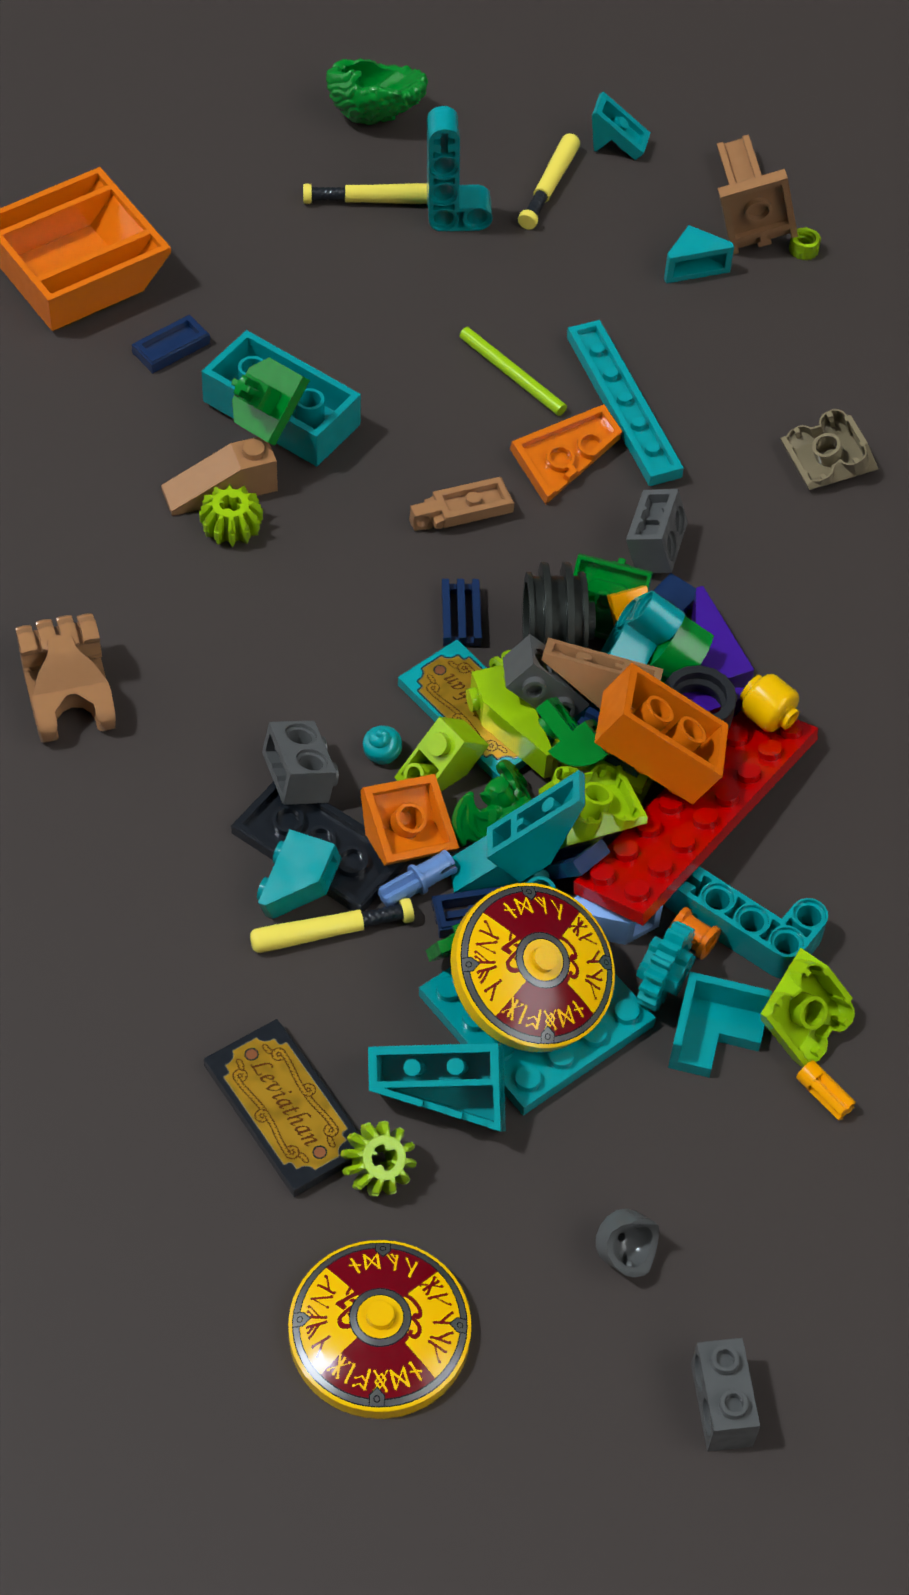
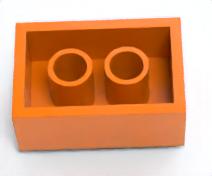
[594,663,729,804]

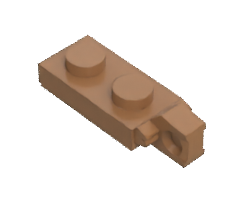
[409,477,514,531]

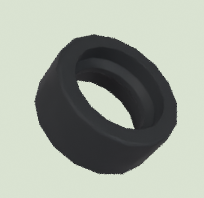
[665,665,737,729]

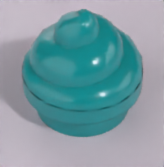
[363,725,402,765]

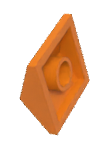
[360,774,459,866]

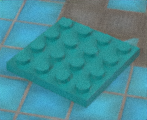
[419,967,656,1116]

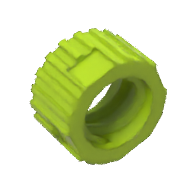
[789,227,821,260]

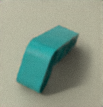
[427,106,493,231]
[574,591,685,722]
[664,866,828,978]

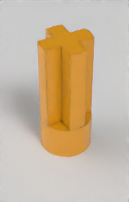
[796,1060,856,1121]

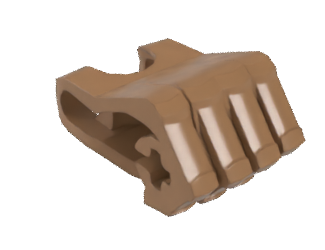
[15,613,116,742]

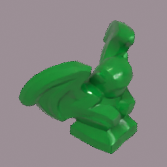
[451,760,532,847]

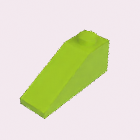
[466,665,554,778]

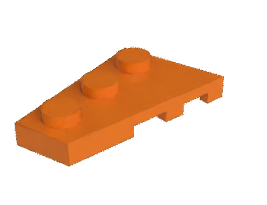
[510,404,622,505]

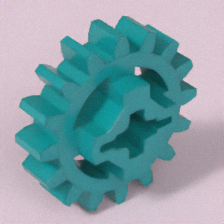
[636,921,695,1011]

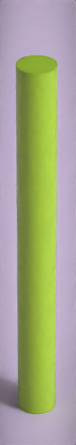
[459,327,567,416]

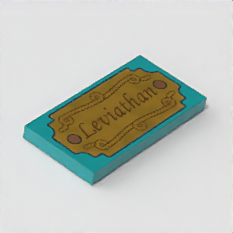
[398,640,558,779]

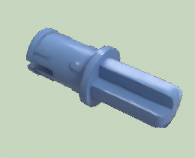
[378,850,457,907]

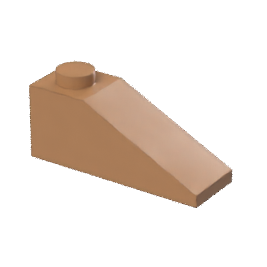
[161,437,278,516]
[541,637,663,708]

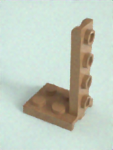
[717,134,798,255]

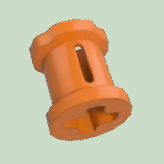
[669,907,722,960]

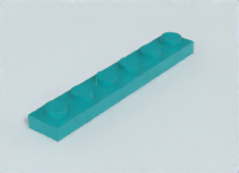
[567,320,684,486]

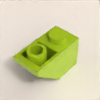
[394,716,489,792]

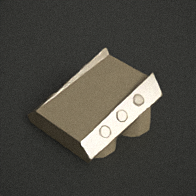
[780,409,878,490]

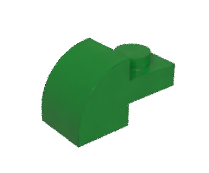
[647,616,714,683]
[535,697,611,767]

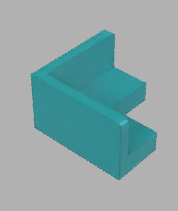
[668,971,773,1078]

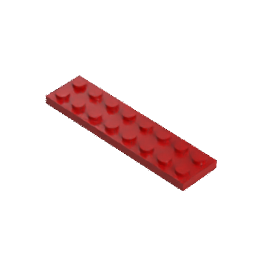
[574,710,818,926]

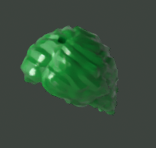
[326,58,428,125]

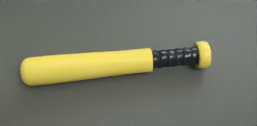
[518,133,580,230]
[303,183,427,204]
[250,898,415,953]

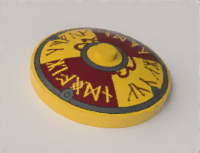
[450,883,615,1052]
[288,1240,471,1419]

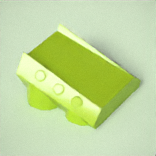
[539,764,648,849]
[760,948,855,1068]

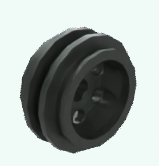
[522,562,596,648]

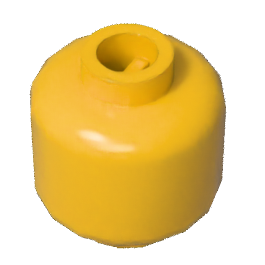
[740,674,800,732]

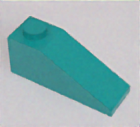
[486,770,585,882]

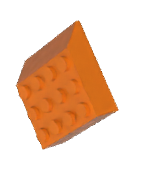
[0,167,171,331]

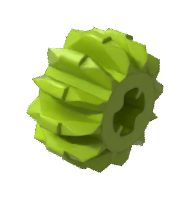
[199,483,263,547]
[340,1121,417,1197]

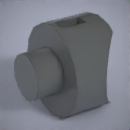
[596,1208,659,1278]

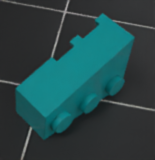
[368,1043,506,1132]

